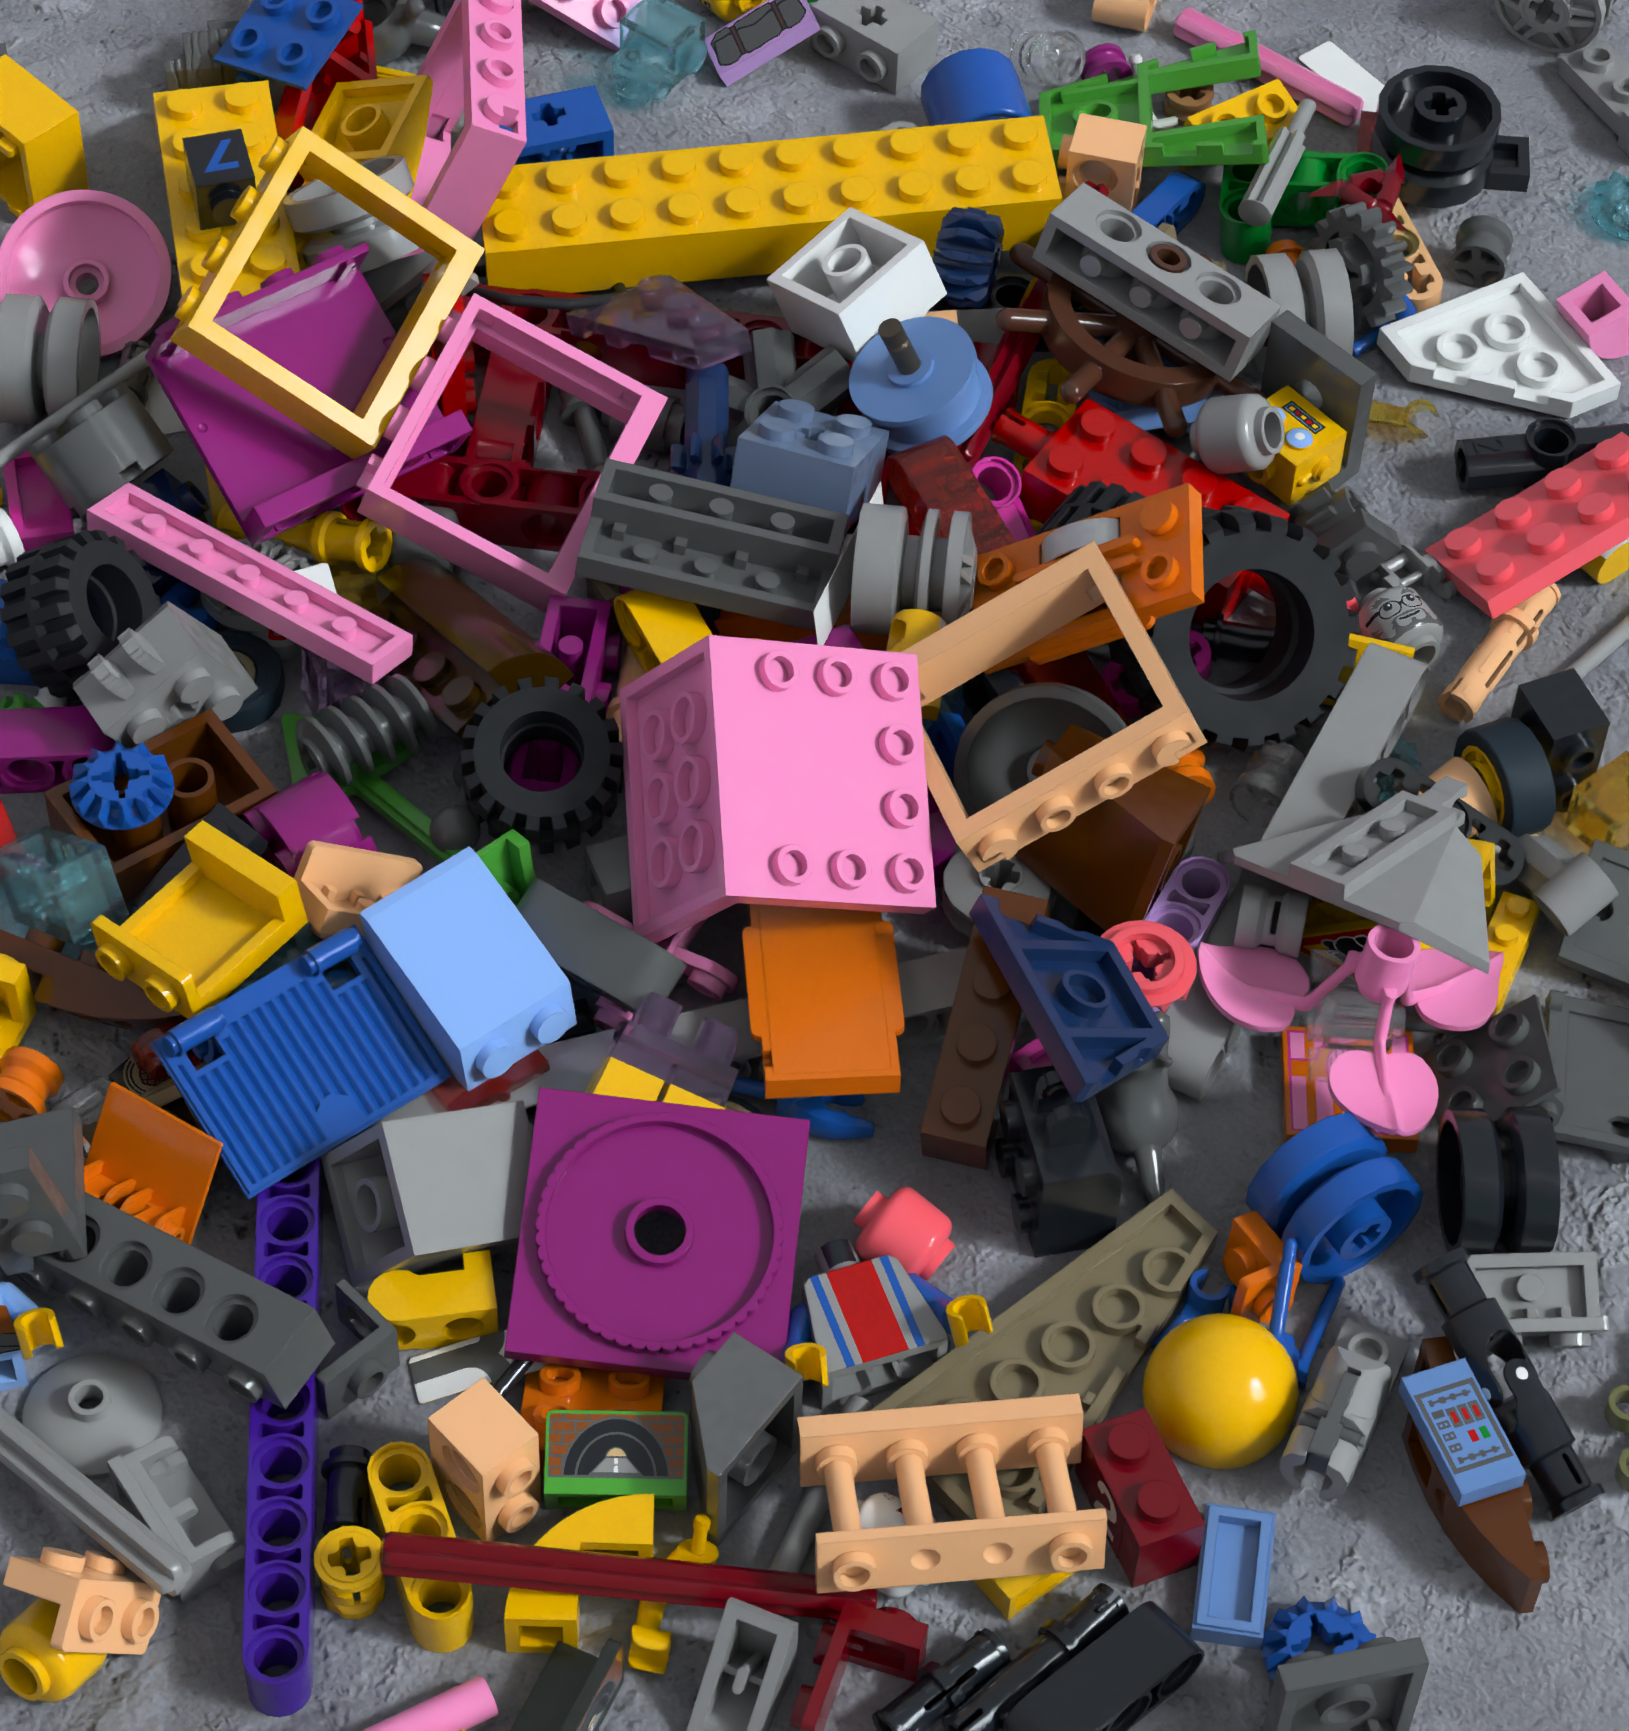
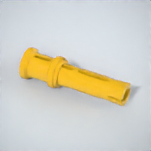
[217,503,392,572]

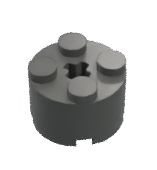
[27,382,174,519]

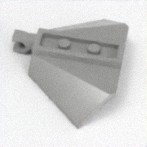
[1217,776,1490,974]

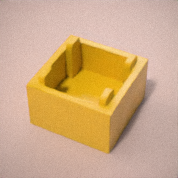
[0,54,89,218]

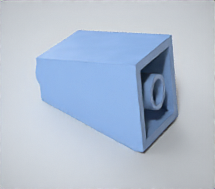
[359,846,577,1092]

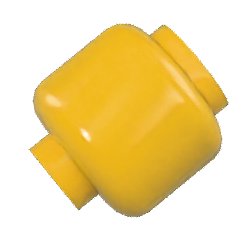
[0,1598,108,1703]

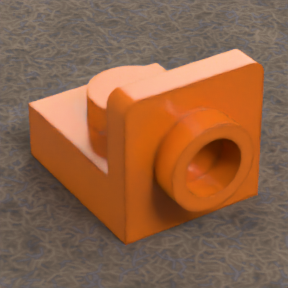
[1221,1210,1303,1324]

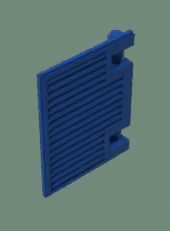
[150,924,452,1200]

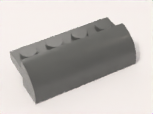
[575,458,849,631]

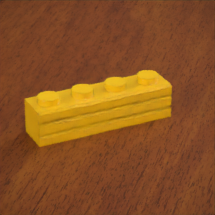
[1463,891,1540,1032]

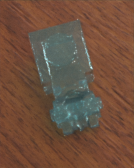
[612,0,708,106]

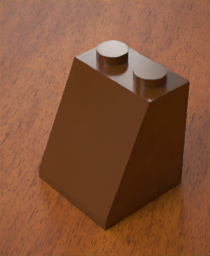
[1014,723,1211,931]

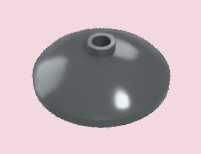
[953,682,1127,817]

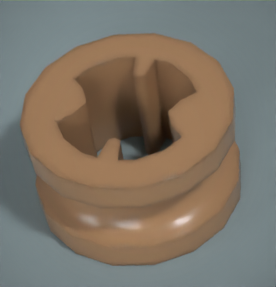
[1163,84,1214,126]

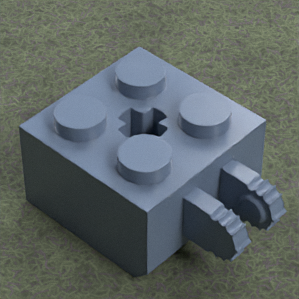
[730,399,889,533]

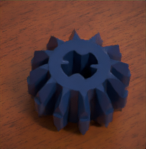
[933,207,1004,309]

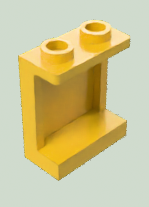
[90,820,308,1019]

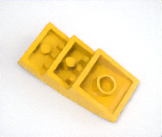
[293,74,433,271]

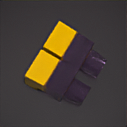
[584,992,740,1110]

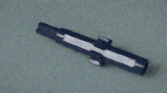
[670,359,736,622]

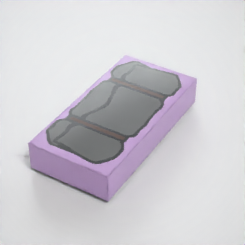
[703,0,821,87]

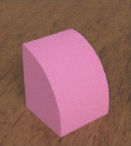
[1556,271,1629,359]

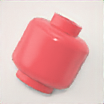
[852,1187,956,1281]

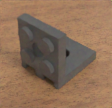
[1188,310,1377,523]
[0,1106,87,1276]
[1262,1637,1429,1731]

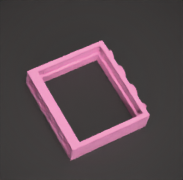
[399,0,527,259]
[356,293,668,613]

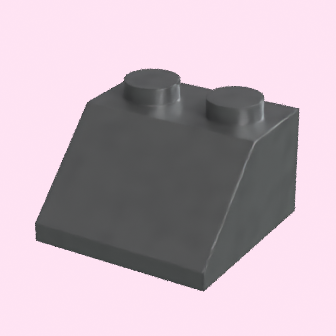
[688,1332,803,1547]

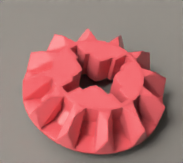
[1100,920,1197,1013]

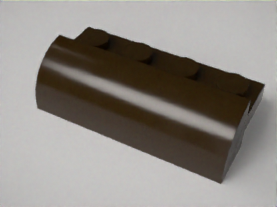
[368,560,574,742]

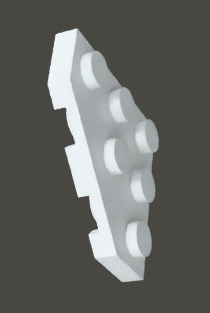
[1377,272,1621,418]

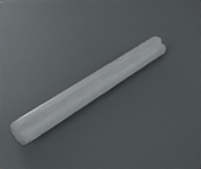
[0,1407,193,1596]

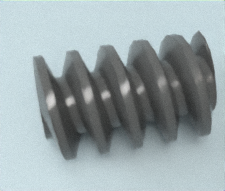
[296,674,439,786]

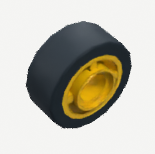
[1454,717,1556,839]

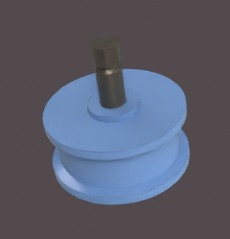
[849,316,993,459]

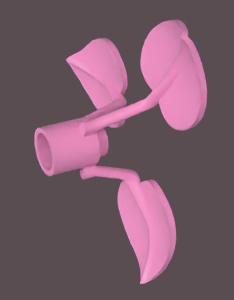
[1197,924,1504,1136]

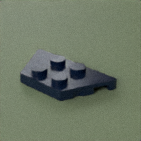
[969,894,1169,1102]

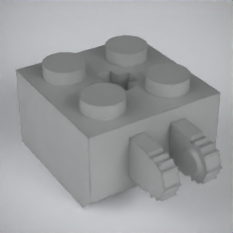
[73,601,258,748]

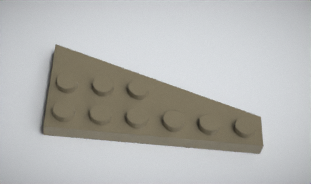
[870,1188,1218,1521]

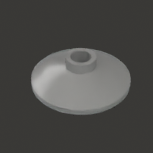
[22,1354,164,1479]

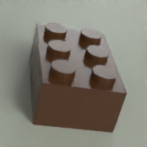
[44,709,278,924]

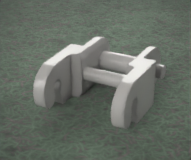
[1369,543,1457,600]

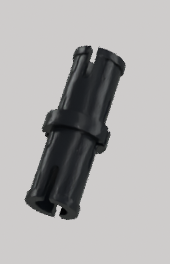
[872,1628,1011,1731]

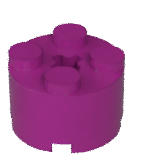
[242,771,378,925]

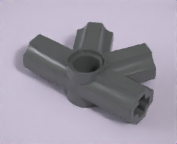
[728,327,851,447]

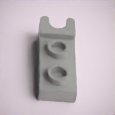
[1557,41,1629,156]

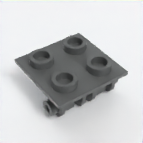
[1423,994,1564,1127]

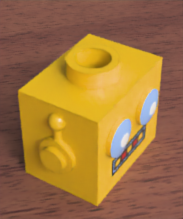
[1246,385,1347,506]

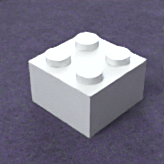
[766,207,947,362]

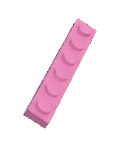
[87,482,413,685]

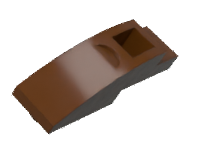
[0,927,234,1032]
[1402,1336,1550,1614]

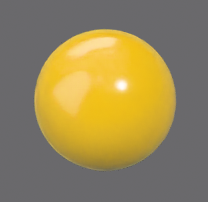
[1142,1313,1299,1469]

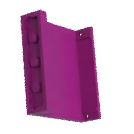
[145,242,473,547]

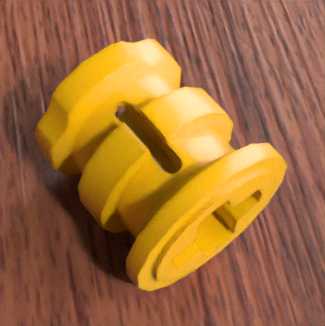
[314,1526,385,1619]

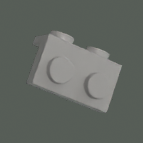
[1467,1251,1609,1349]

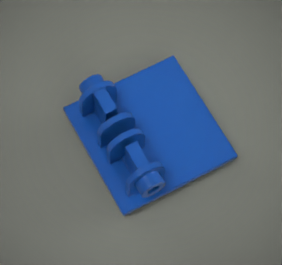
[213,0,363,91]

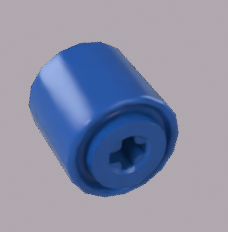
[920,48,1033,126]

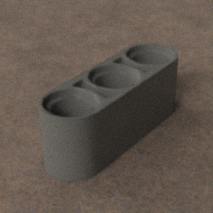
[516,878,687,1022]

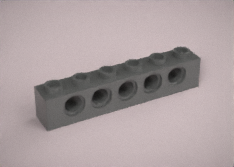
[17,1192,335,1410]

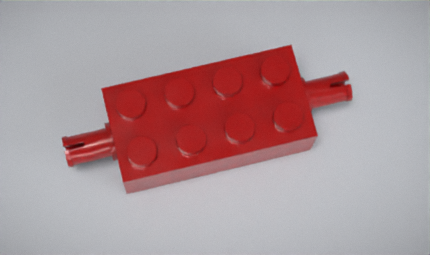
[991,398,1290,625]

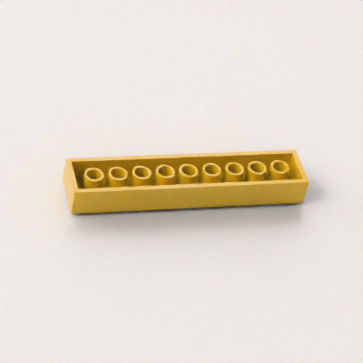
[480,115,1062,293]

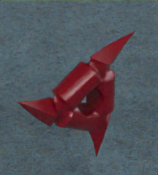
[1305,152,1409,232]

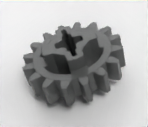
[1309,201,1413,330]

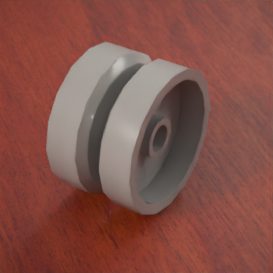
[282,155,423,273]
[1244,248,1354,381]
[0,294,101,425]

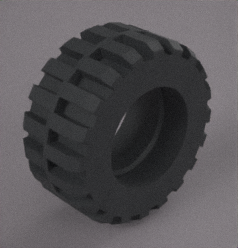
[1108,505,1360,752]

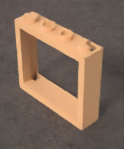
[900,541,1207,873]

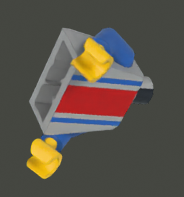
[781,1239,994,1410]

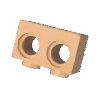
[1058,113,1147,212]
[427,1377,542,1541]

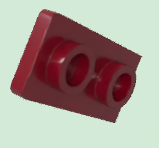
[790,1599,929,1731]

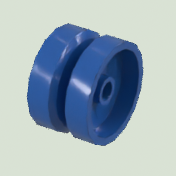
[1245,1112,1423,1284]

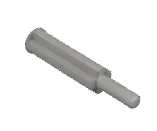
[1238,99,1316,227]

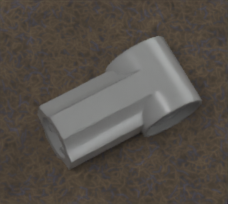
[1513,833,1619,937]

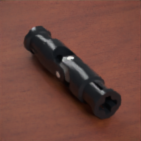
[1412,1246,1606,1522]

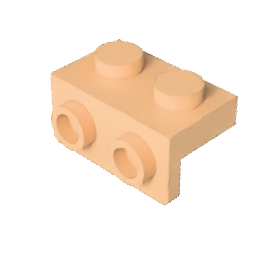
[294,840,423,940]
[3,1547,161,1655]

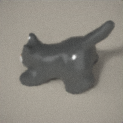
[1095,1011,1180,1204]

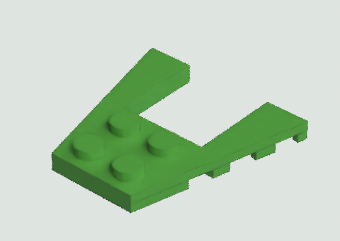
[1039,30,1269,169]

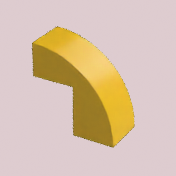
[504,1493,654,1654]

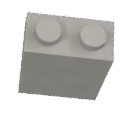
[321,1100,534,1287]

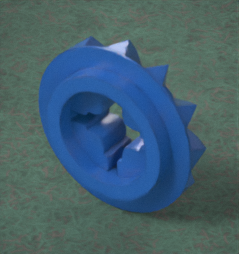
[69,740,174,830]
[1262,1596,1376,1682]

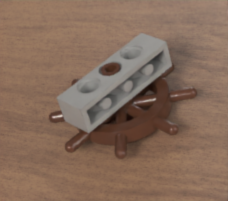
[996,183,1282,438]

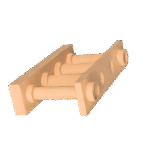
[797,1393,1107,1594]

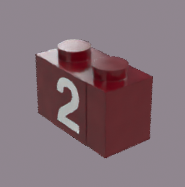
[1075,1407,1205,1588]

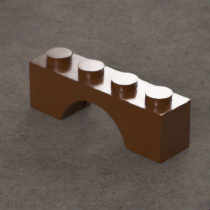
[920,885,1048,1170]

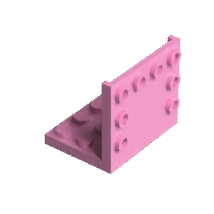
[619,635,936,943]

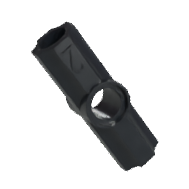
[1454,417,1629,491]

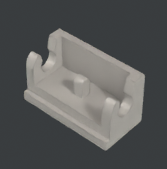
[107,1436,245,1602]

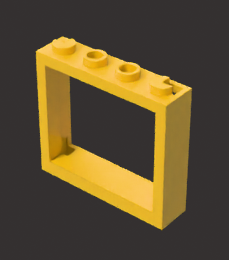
[169,126,485,459]

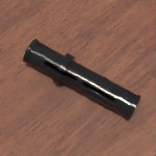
[942,1583,1130,1731]

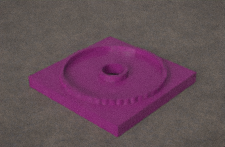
[504,1087,810,1380]

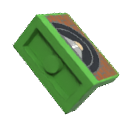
[544,1410,688,1511]

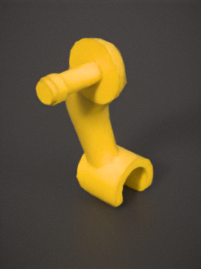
[627,1514,719,1674]

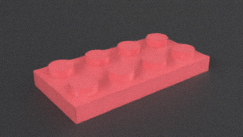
[1424,432,1629,619]

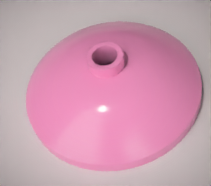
[0,190,173,360]

